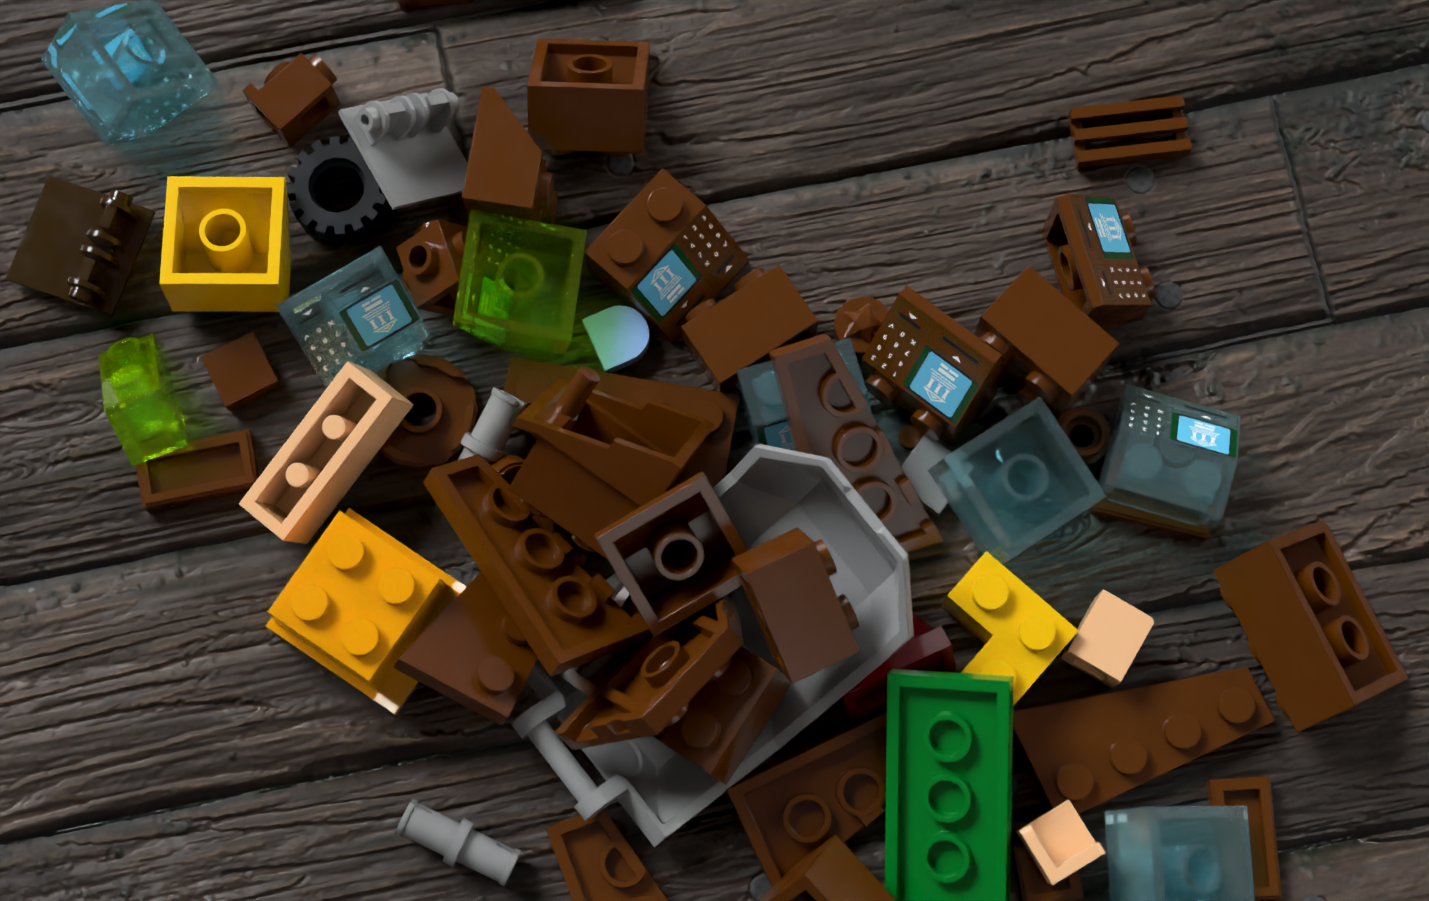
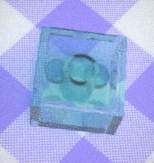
[928,396,1107,564]

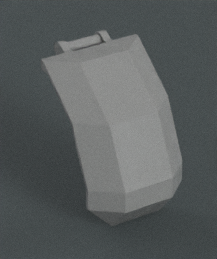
[511,444,914,847]

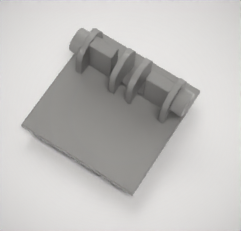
[338,88,468,210]

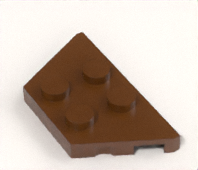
[555,590,744,750]

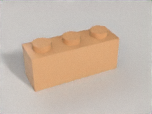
[239,361,414,544]

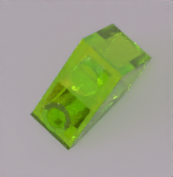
[99,334,188,466]

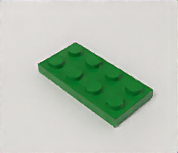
[885,669,1014,901]

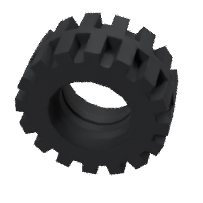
[286,136,392,248]

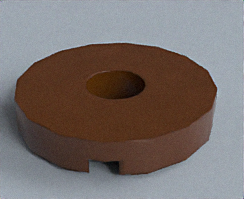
[376,354,480,471]

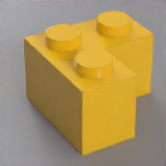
[941,551,1079,706]

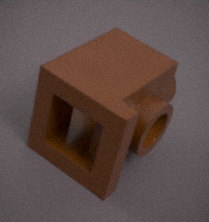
[242,53,341,148]

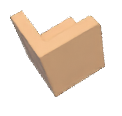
[1060,589,1154,688]
[1016,799,1106,885]

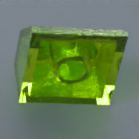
[452,209,587,360]

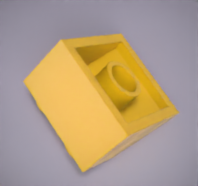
[159,176,291,312]

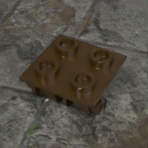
[5,175,156,317]

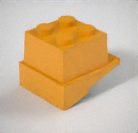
[265,508,466,715]

